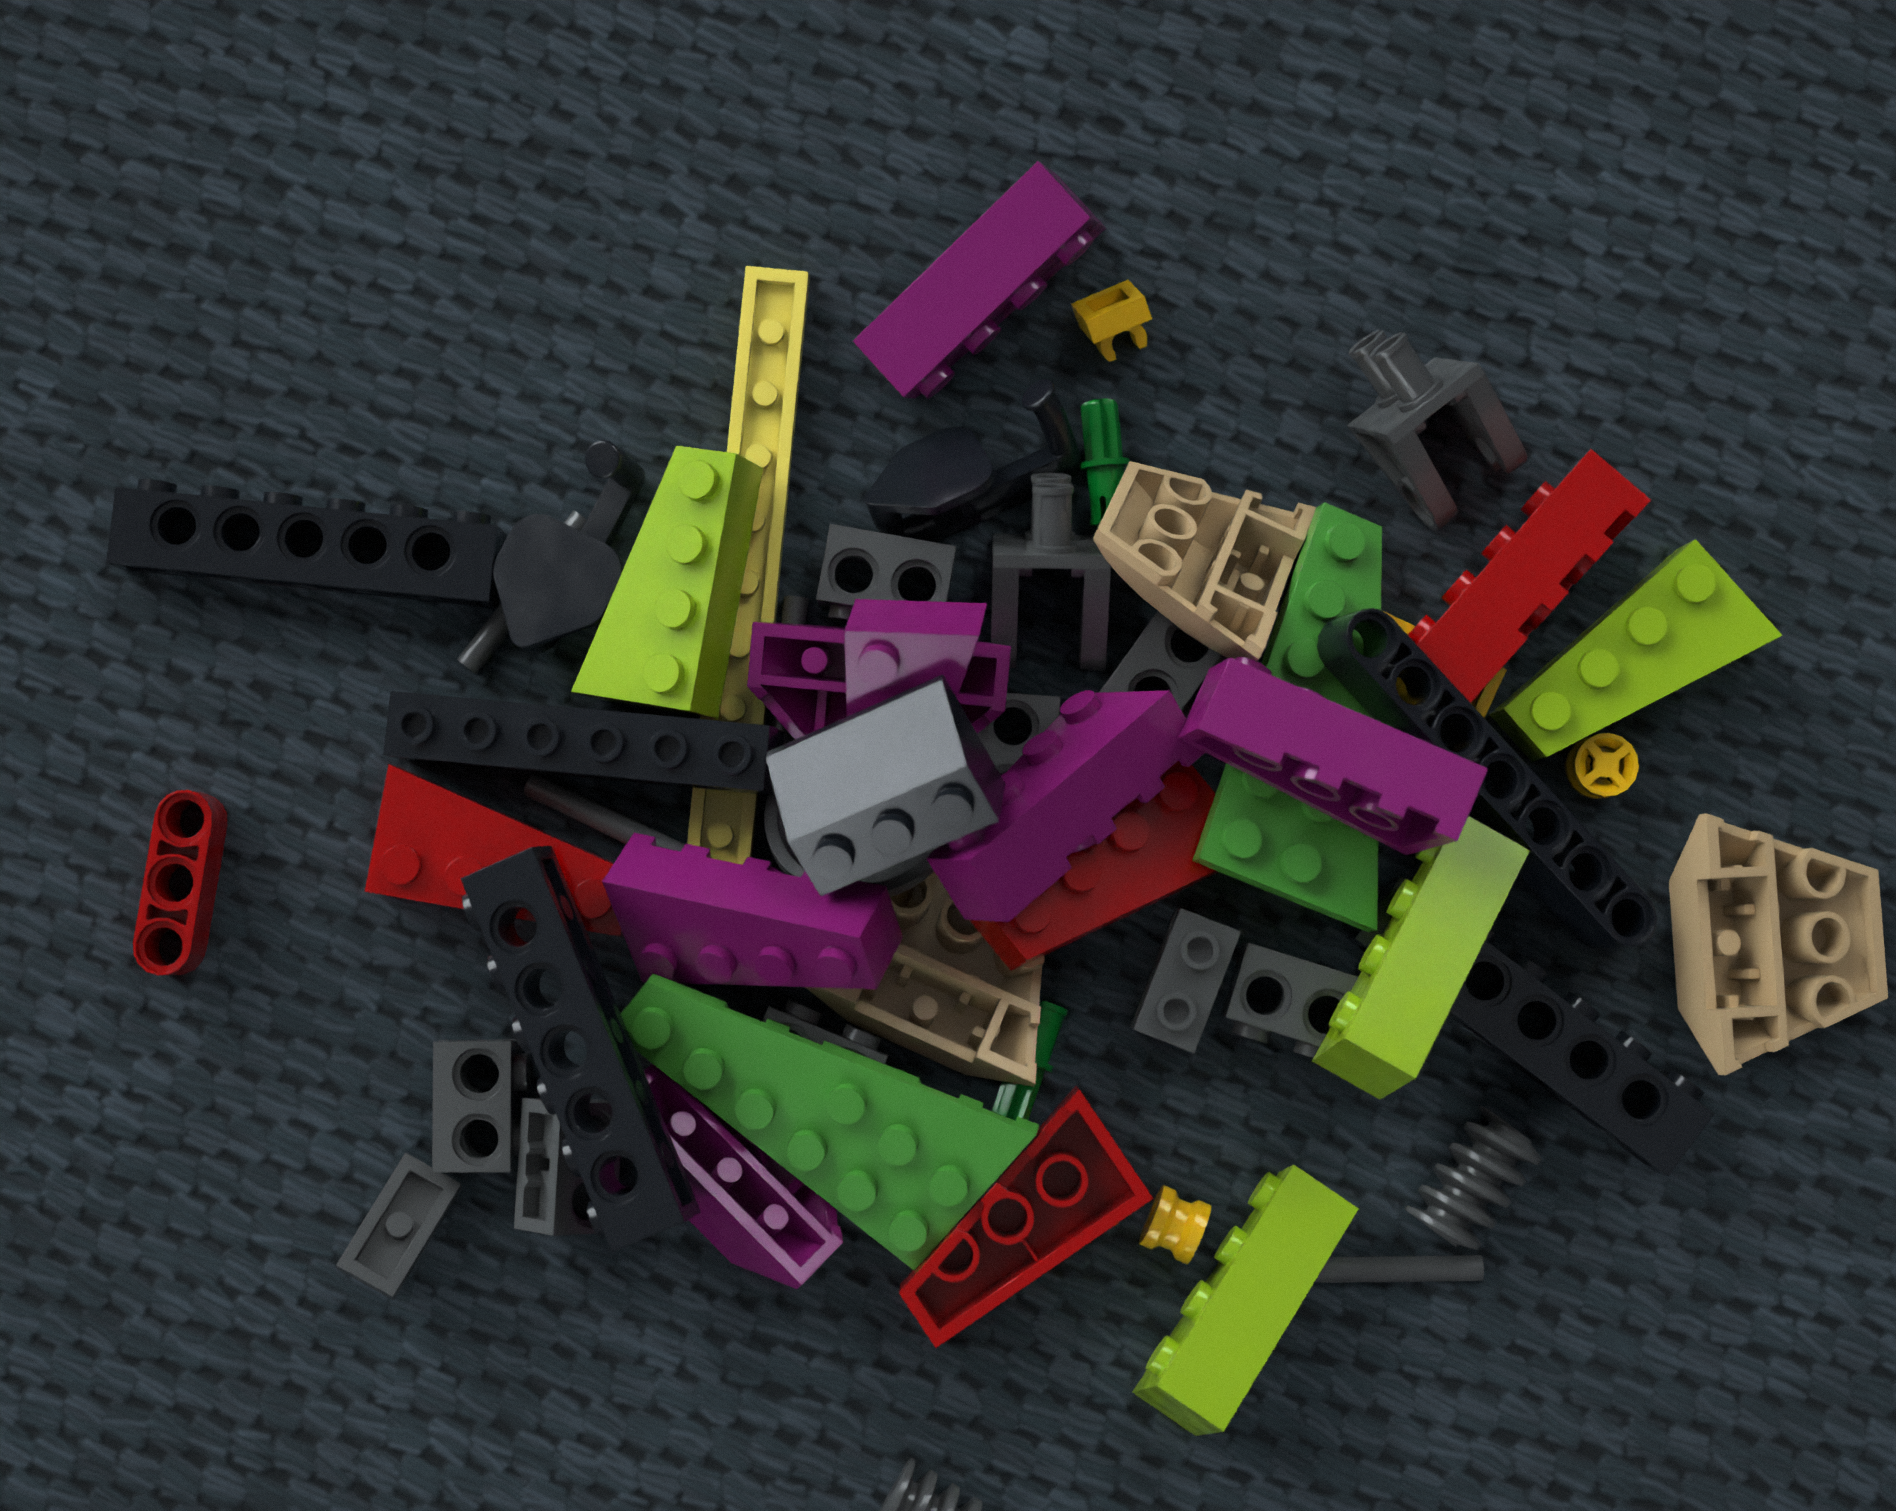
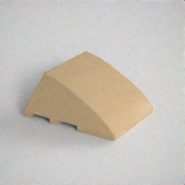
[1093,461,1317,661]
[1669,813,1888,1075]
[805,872,1045,1087]

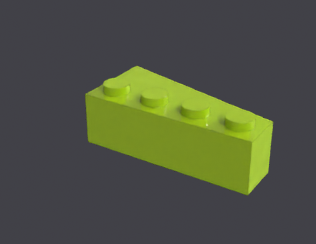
[571,446,763,719]
[1489,539,1783,762]
[1312,816,1530,1100]
[1132,1165,1359,1436]

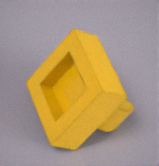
[1071,280,1152,362]

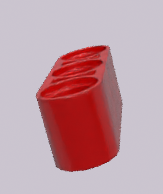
[133,790,227,976]

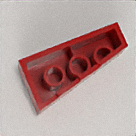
[1408,449,1651,703]
[970,761,1218,971]
[365,764,624,937]
[899,1086,1154,1348]

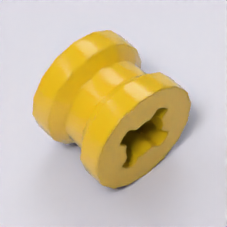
[1565,733,1639,799]
[1139,1185,1212,1265]

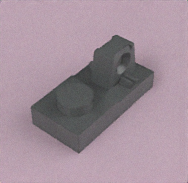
[336,1153,462,1301]

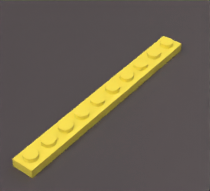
[687,266,810,865]

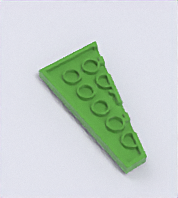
[1192,502,1382,933]
[620,973,1039,1271]

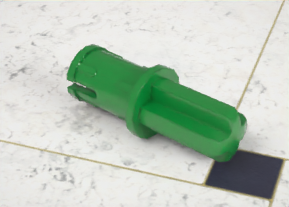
[1080,398,1130,527]
[992,1000,1068,1121]

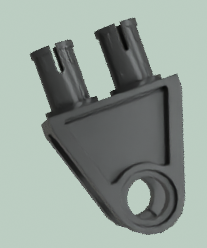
[1347,330,1528,531]
[991,473,1111,671]

